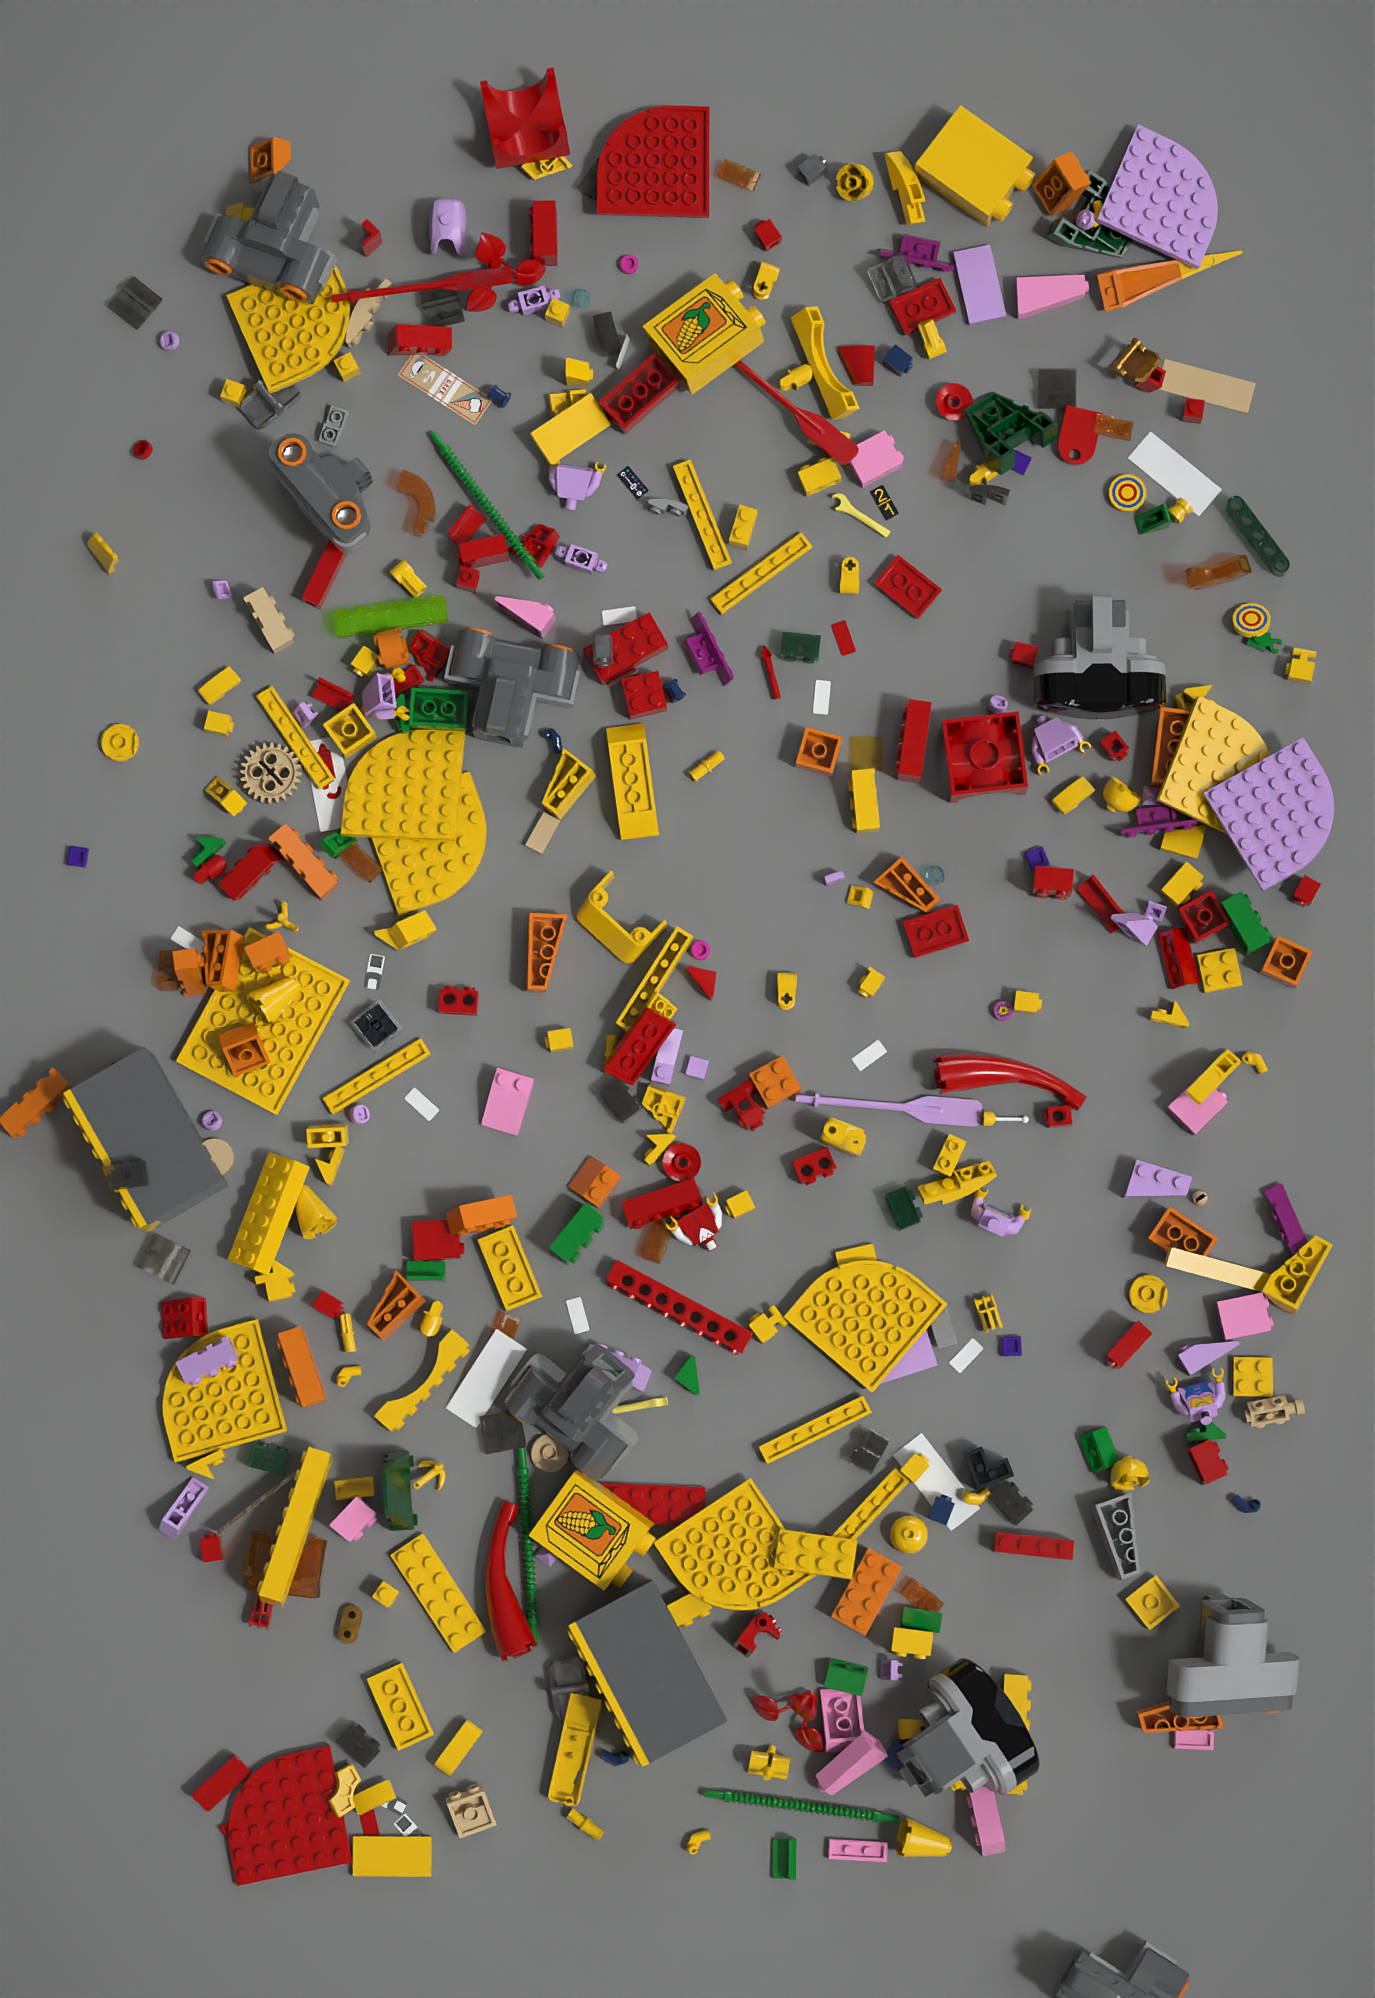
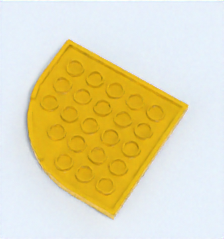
[226,251,351,394]
[1157,696,1271,834]
[341,730,466,842]
[372,771,487,917]
[784,1260,948,1393]
[162,1319,288,1463]
[653,1478,816,1611]

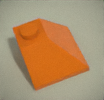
[249,137,291,183]

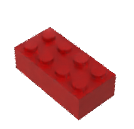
[599,352,681,434]
[583,612,668,685]
[894,699,932,783]

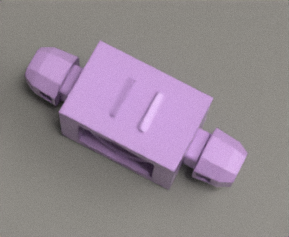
[508,285,560,316]
[555,544,608,575]

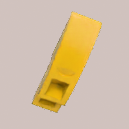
[884,151,925,225]
[1185,1049,1242,1106]
[917,1161,997,1205]

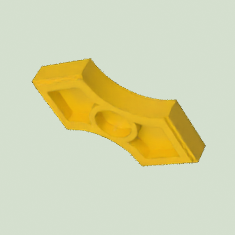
[328,1763,361,1818]

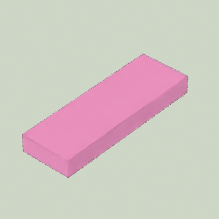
[828,1839,888,1862]

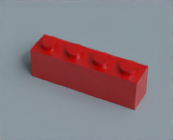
[621,1178,703,1230]
[993,1532,1074,1560]

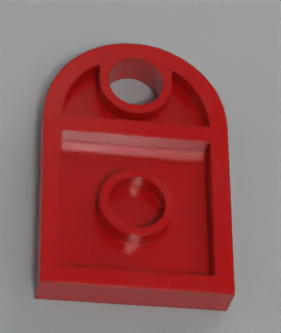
[1057,405,1103,466]

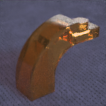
[396,470,436,538]
[1185,555,1252,590]

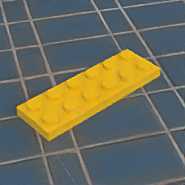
[391,1533,487,1653]

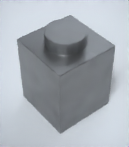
[797,153,827,186]

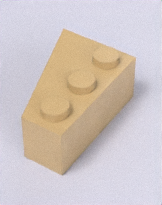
[243,587,295,654]

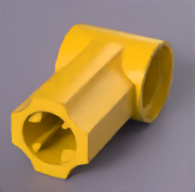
[917,319,947,360]
[389,559,427,598]

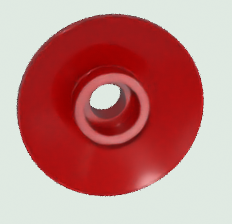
[935,383,973,421]
[663,1143,701,1182]

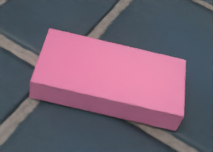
[1174,1730,1214,1750]

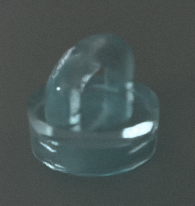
[571,289,591,308]
[925,865,945,886]

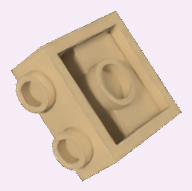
[446,1784,497,1838]

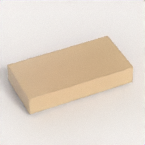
[525,812,560,855]

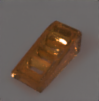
[940,441,961,482]
[158,950,179,991]

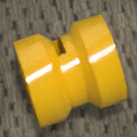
[1168,497,1193,524]

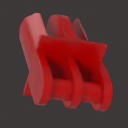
[194,855,227,884]
[249,1590,273,1630]

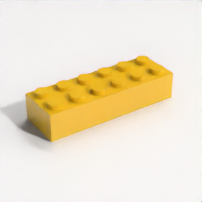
[227,1152,310,1275]

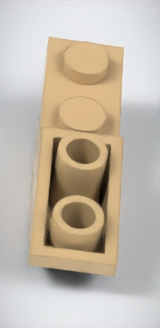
[346,279,393,348]

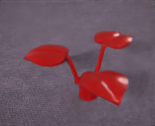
[466,232,546,312]
[751,1690,824,1753]

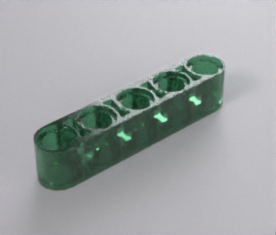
[1226,496,1290,577]

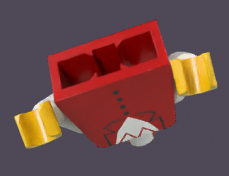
[663,1192,722,1252]

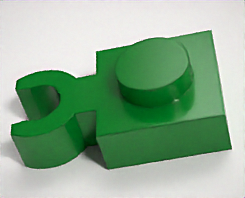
[1246,632,1283,654]

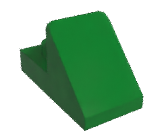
[394,694,411,734]
[319,829,357,860]
[192,837,227,869]
[1185,1422,1226,1442]

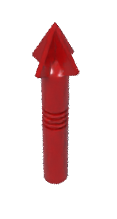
[761,645,781,700]

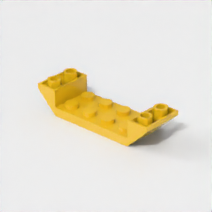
[606,723,659,841]

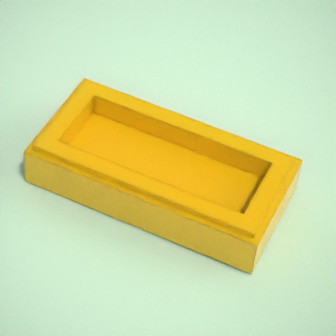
[334,1476,375,1501]

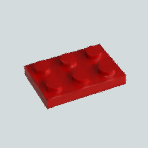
[889,278,957,336]
[874,555,942,620]
[903,905,969,959]

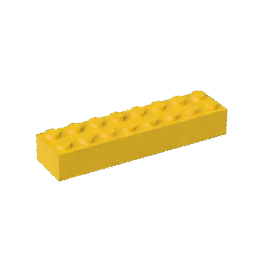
[257,1447,332,1608]

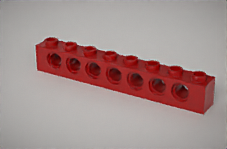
[606,1260,753,1355]

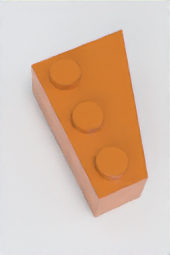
[874,857,942,913]
[201,930,245,992]
[172,948,207,997]
[367,1270,426,1341]

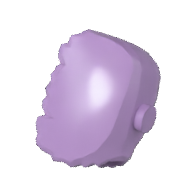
[429,199,467,255]

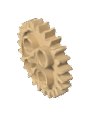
[240,742,302,805]

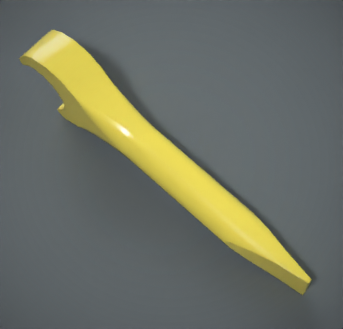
[832,493,891,538]
[613,1397,668,1414]

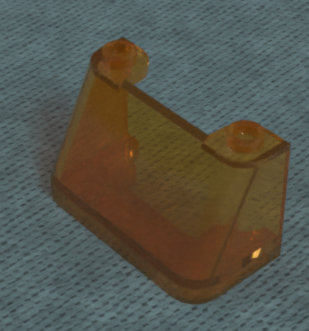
[242,1530,327,1599]

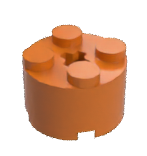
[373,627,410,669]

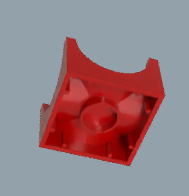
[480,67,570,169]
[941,711,1028,803]

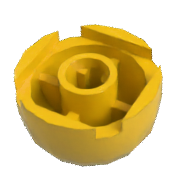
[836,163,874,201]
[1103,777,1142,813]
[1110,1456,1150,1491]
[889,1515,928,1554]

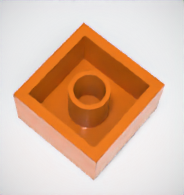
[795,727,843,777]
[244,931,292,974]
[1260,936,1313,989]
[749,1055,801,1110]

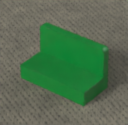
[405,1261,446,1282]
[1079,1427,1119,1473]
[900,1607,942,1633]
[824,1658,868,1696]
[773,1839,797,1880]

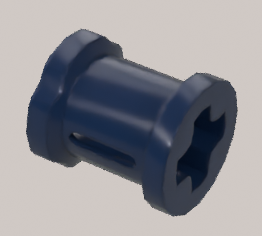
[487,384,512,408]
[662,679,686,704]

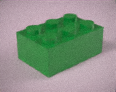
[409,687,470,733]
[1220,891,1271,957]
[549,1203,605,1265]

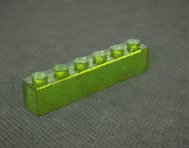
[332,595,449,639]

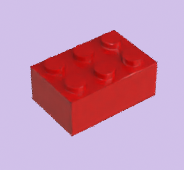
[529,200,558,266]

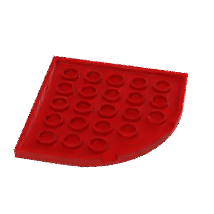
[596,106,710,218]
[228,1745,353,1886]

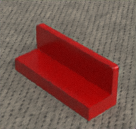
[1077,874,1124,934]
[1157,928,1200,990]
[191,1755,251,1812]

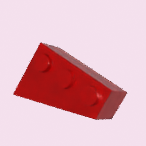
[388,324,452,356]
[218,843,284,901]

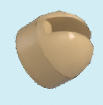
[1192,1190,1208,1206]

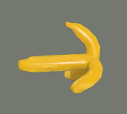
[265,901,299,932]
[412,1461,445,1491]

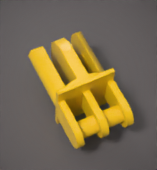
[780,364,813,392]
[969,461,998,487]
[973,1293,1003,1333]
[420,1301,444,1337]

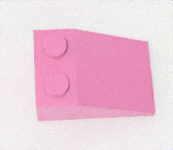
[494,596,556,639]
[481,1068,535,1136]
[329,1496,378,1542]
[820,1689,864,1753]

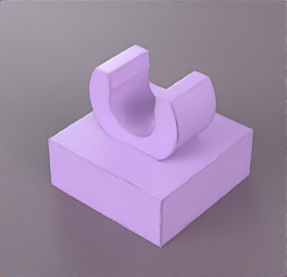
[292,702,318,728]
[880,1660,903,1680]

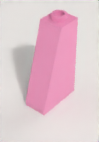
[1016,275,1089,319]
[815,1731,888,1796]

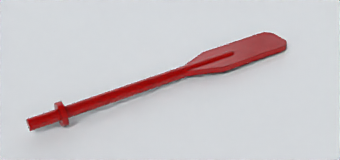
[331,267,513,304]
[734,360,859,465]

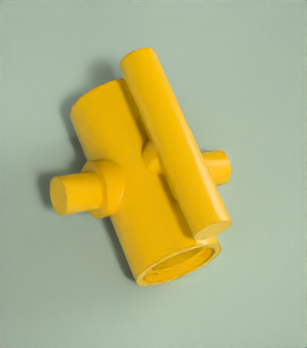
[748,1745,790,1781]

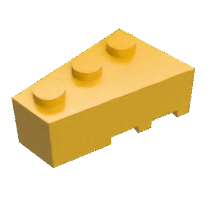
[542,748,596,820]
[848,768,880,833]

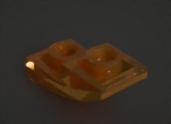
[717,159,761,191]
[1094,414,1134,441]
[342,841,383,883]
[642,1221,672,1264]
[900,1577,945,1612]

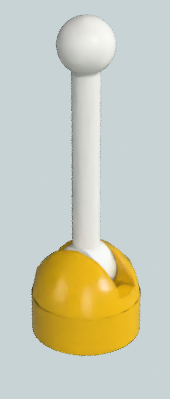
[982,1111,1029,1126]

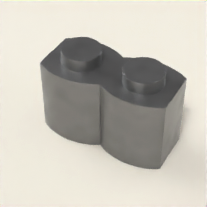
[593,635,613,668]

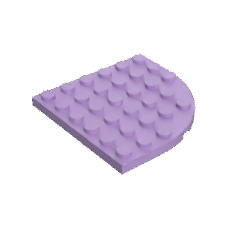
[1096,124,1218,270]
[1203,737,1334,892]

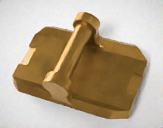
[1109,337,1161,383]

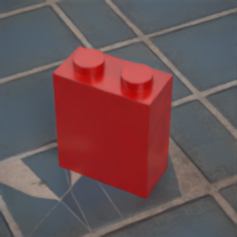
[456,534,509,569]
[412,1220,465,1261]
[1104,1320,1153,1370]

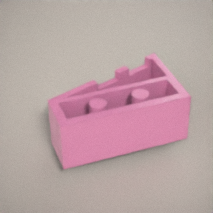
[966,1786,1005,1857]

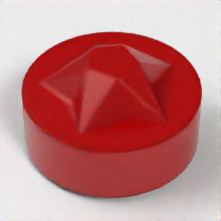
[134,440,153,460]

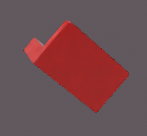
[361,219,383,257]
[447,504,486,546]
[312,677,354,712]

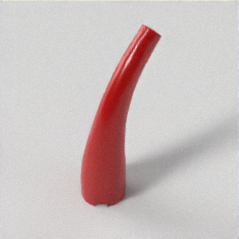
[933,1054,1087,1111]
[485,1501,538,1662]

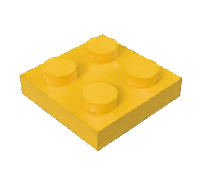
[1197,948,1243,993]
[1233,1357,1273,1397]
[1125,1575,1180,1630]

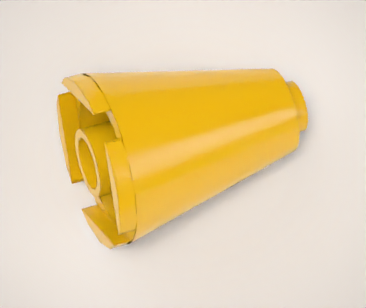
[246,976,301,1026]
[294,1185,337,1240]
[895,1817,952,1857]

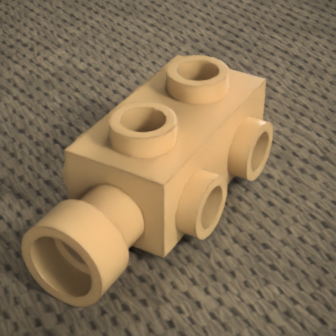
[1244,1395,1305,1428]

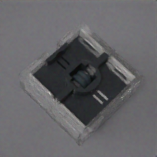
[349,999,404,1054]

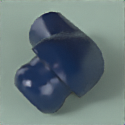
[543,728,563,754]
[1231,1494,1261,1513]
[600,1749,629,1767]

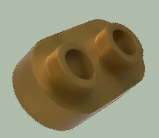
[338,1605,362,1644]

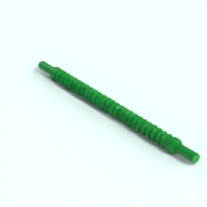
[429,431,545,581]
[517,1448,539,1644]
[704,1789,900,1823]

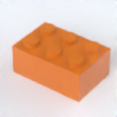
[1032,151,1091,217]
[445,1195,517,1237]
[1146,1206,1218,1256]

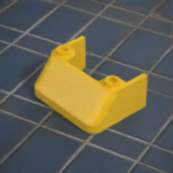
[577,871,668,964]

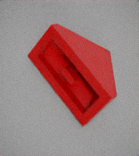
[686,966,716,1001]

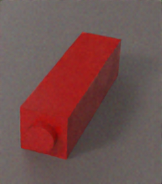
[301,539,346,609]

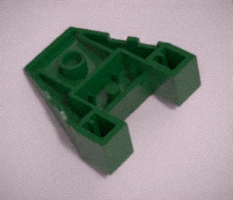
[1046,169,1133,258]
[964,392,1058,475]
[382,1451,418,1531]

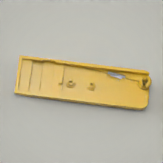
[548,1693,603,1806]

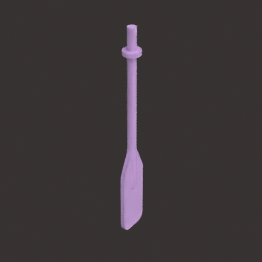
[795,1092,982,1127]

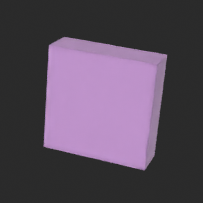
[824,871,845,886]
[685,1056,709,1080]

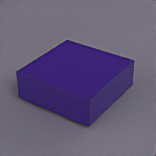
[1010,450,1032,476]
[67,846,89,868]
[1024,846,1050,872]
[1001,1336,1022,1357]

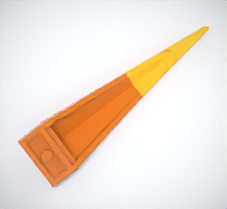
[1096,250,1243,312]

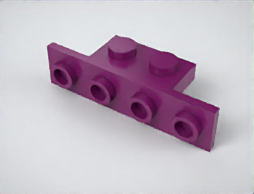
[880,234,955,272]
[683,612,734,686]
[1120,805,1198,838]
[1264,1183,1308,1257]

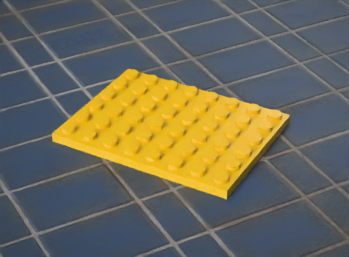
[176,927,350,1115]

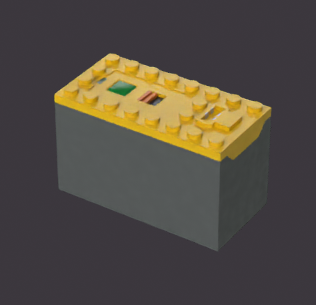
[63,1046,229,1232]
[567,1581,727,1767]

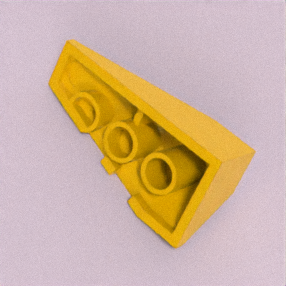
[1262,1236,1333,1316]

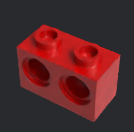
[438,986,479,1016]
[792,1146,837,1186]

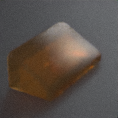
[487,1311,521,1343]

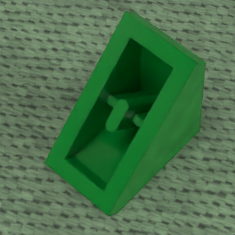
[1136,503,1171,535]
[674,1356,700,1396]

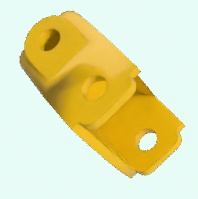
[821,1117,866,1158]

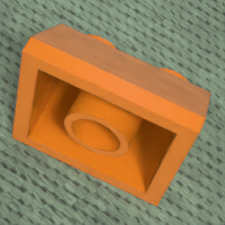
[218,1022,270,1077]
[568,1156,621,1209]

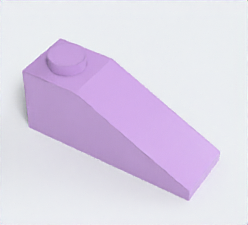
[1111,913,1158,946]
[651,1029,683,1087]
[1177,1341,1240,1376]
[159,1477,209,1540]

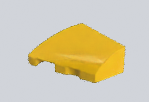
[520,156,573,180]
[548,389,586,419]
[87,532,119,575]
[1160,825,1206,860]
[642,1084,686,1134]

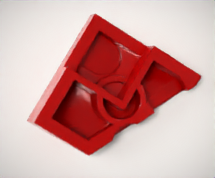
[839,345,875,386]
[508,524,560,568]
[409,630,451,682]

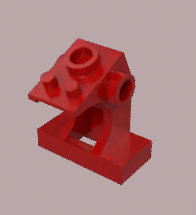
[718,1079,765,1132]
[733,1612,781,1658]

